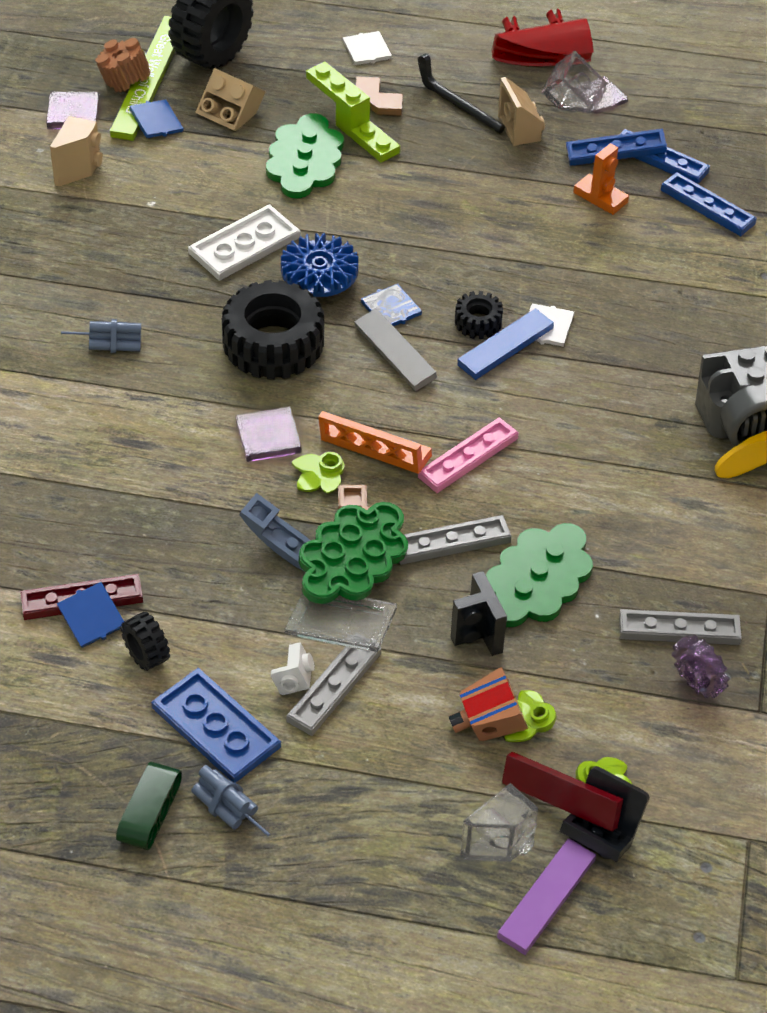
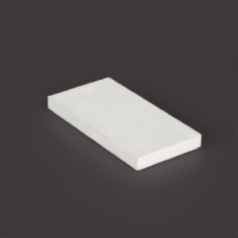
[188,204,301,281]

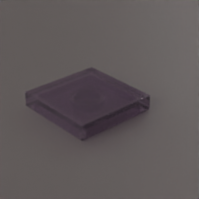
[46,92,99,129]
[236,407,302,462]

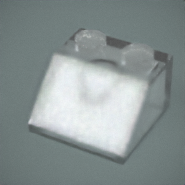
[541,51,607,114]
[460,783,538,862]

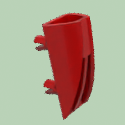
[492,8,594,66]

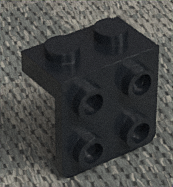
[559,766,650,862]

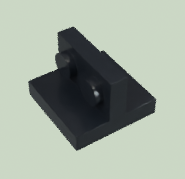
[450,571,507,656]

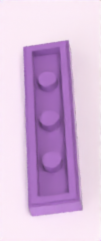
[497,838,596,955]

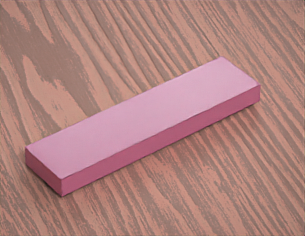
[418,417,519,493]

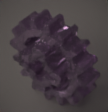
[672,635,730,699]

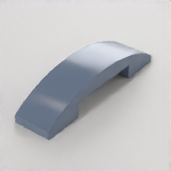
[239,493,311,572]

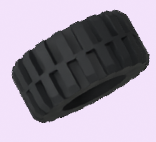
[168,0,254,69]
[221,280,324,380]

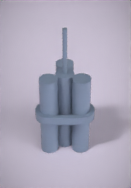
[61,319,141,353]
[191,765,270,836]

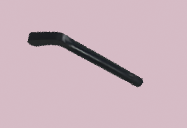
[418,53,505,133]

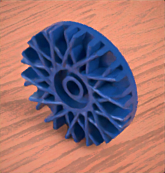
[281,233,358,297]

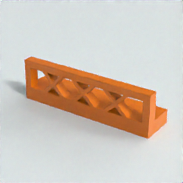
[318,411,432,474]

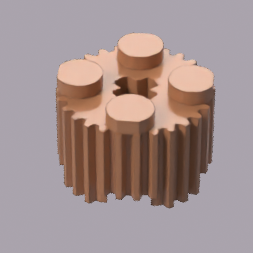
[95,38,151,92]

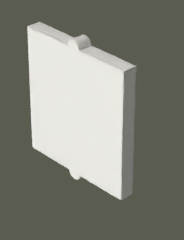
[343,31,392,65]
[529,303,574,347]

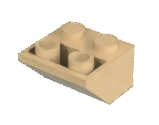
[195,68,266,131]

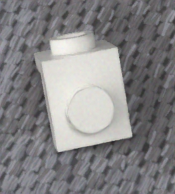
[270,642,314,695]

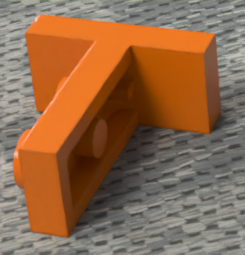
[573,143,629,215]

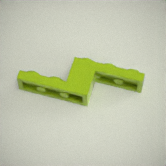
[306,62,400,163]

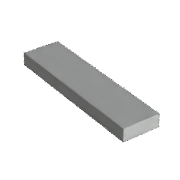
[354,308,437,392]
[399,515,512,565]
[619,609,741,645]
[286,634,381,736]

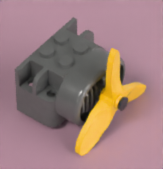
[695,346,767,478]

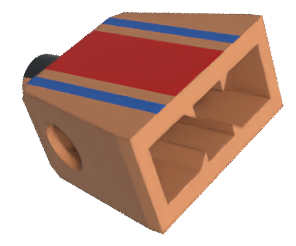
[448,667,528,741]

